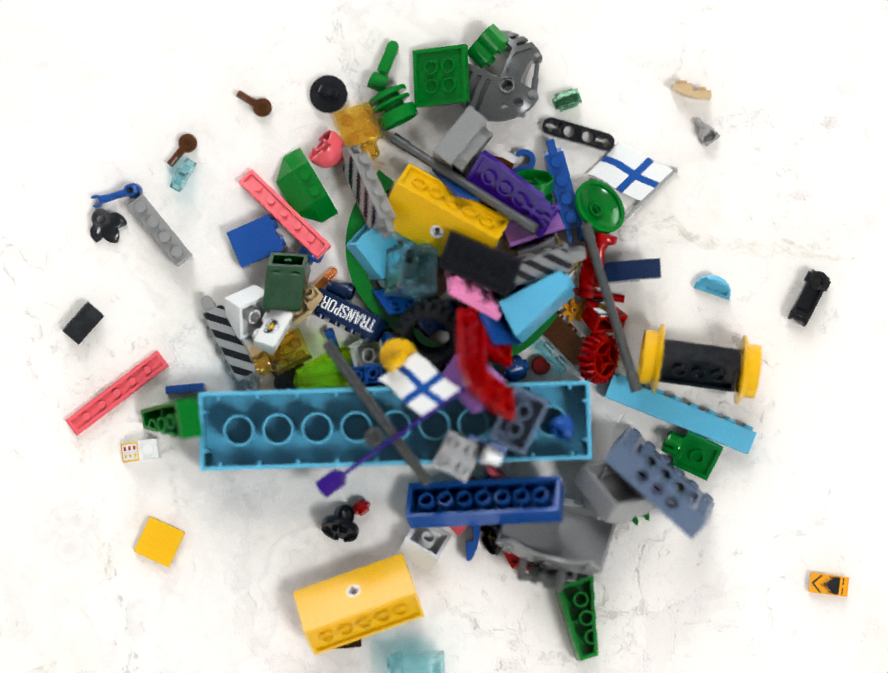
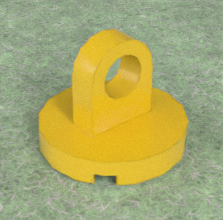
[379,338,418,373]

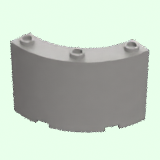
[496,497,616,576]

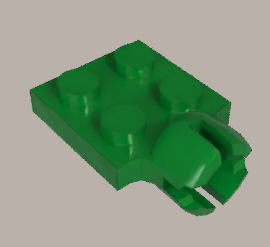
[661,430,723,481]

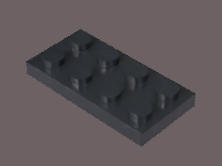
[437,230,523,297]

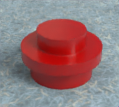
[531,356,550,375]
[352,499,371,516]

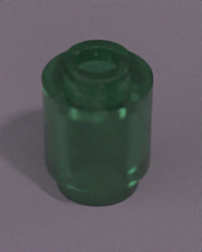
[552,88,582,112]

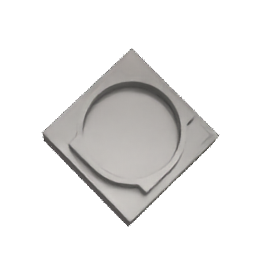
[432,106,494,173]
[574,461,653,524]

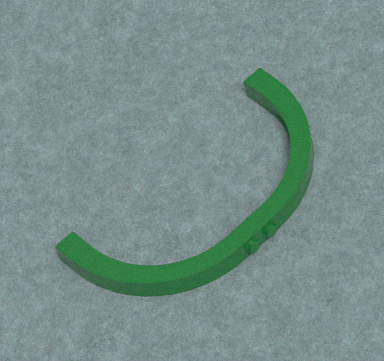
[345,170,558,357]

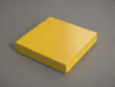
[134,516,185,568]

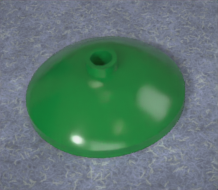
[575,180,625,234]

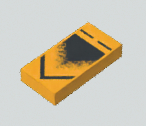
[808,572,849,597]

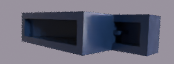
[580,258,661,283]

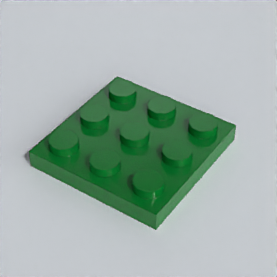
[412,44,470,108]

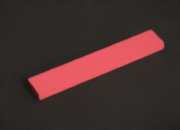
[238,169,331,260]
[65,351,169,436]

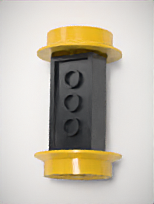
[638,324,762,404]

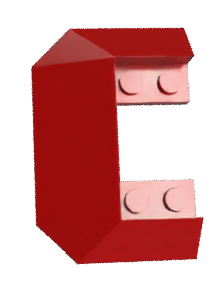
[457,306,515,421]

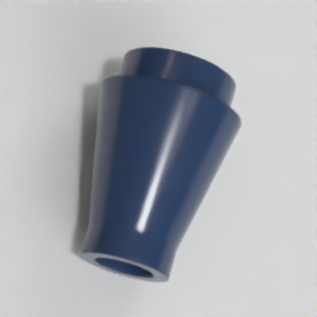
[326,280,356,301]

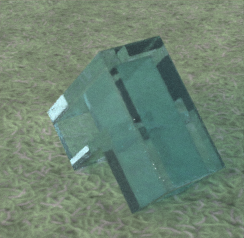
[169,158,197,193]

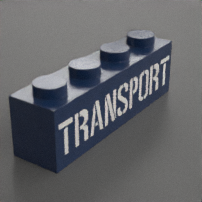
[314,287,389,343]

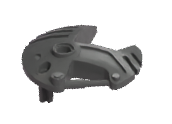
[460,31,543,122]

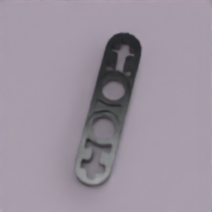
[542,118,615,151]

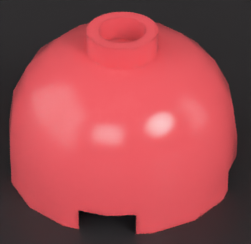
[308,130,345,168]

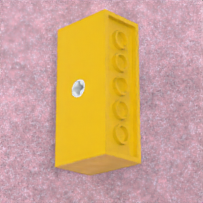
[388,163,510,257]
[293,553,425,655]

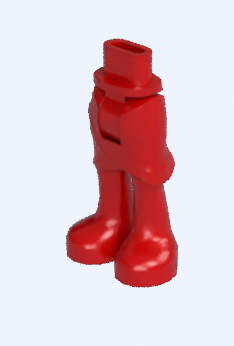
[579,233,617,299]

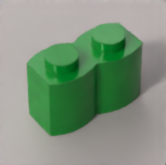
[468,24,509,69]

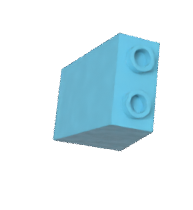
[499,270,575,343]

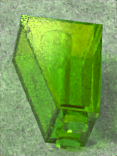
[294,347,352,390]

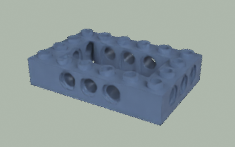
[603,426,715,539]

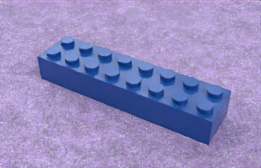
[405,476,565,528]

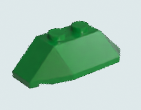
[276,148,338,223]

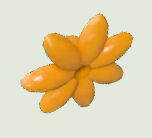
[562,298,583,323]

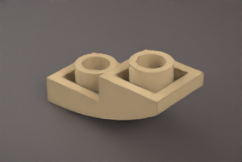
[671,80,712,100]
[287,284,324,326]

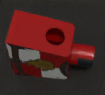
[581,298,628,333]

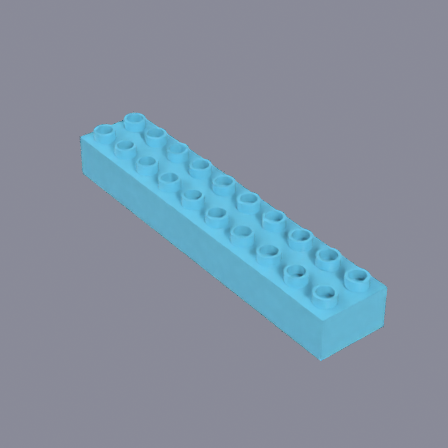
[198,381,592,471]

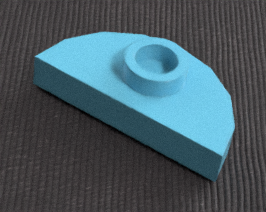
[693,275,731,300]

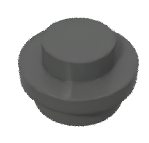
[364,427,384,447]

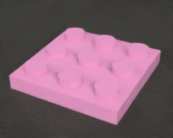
[444,270,502,321]

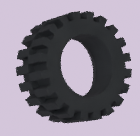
[395,298,457,371]

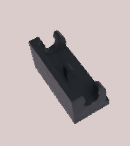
[63,301,104,345]

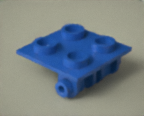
[372,287,415,315]

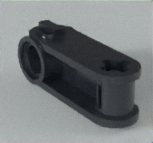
[787,269,831,327]

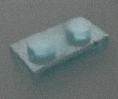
[534,340,567,376]

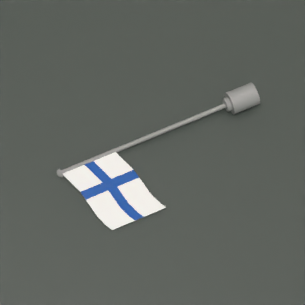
[564,143,678,283]

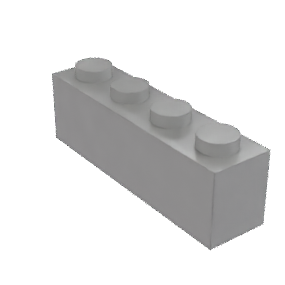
[128,194,193,267]

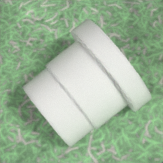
[480,445,503,467]

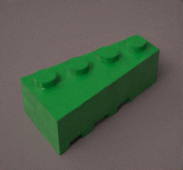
[140,397,203,439]
[554,575,598,661]

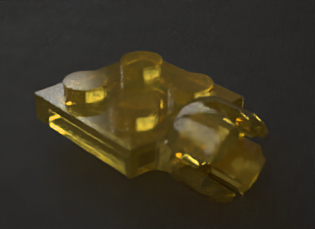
[334,102,383,160]
[252,328,312,376]

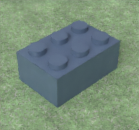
[488,385,551,456]

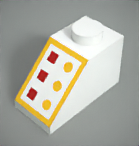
[121,439,161,463]

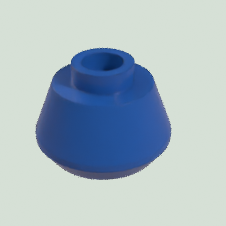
[549,415,575,440]

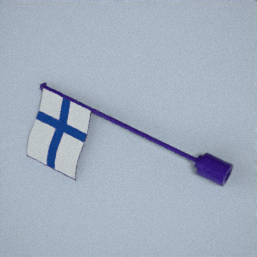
[316,353,466,498]

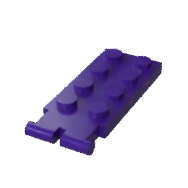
[466,150,560,238]

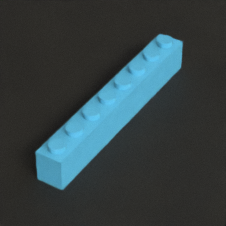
[604,373,757,454]

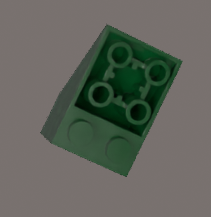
[262,252,311,311]

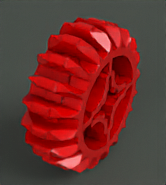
[577,333,620,384]

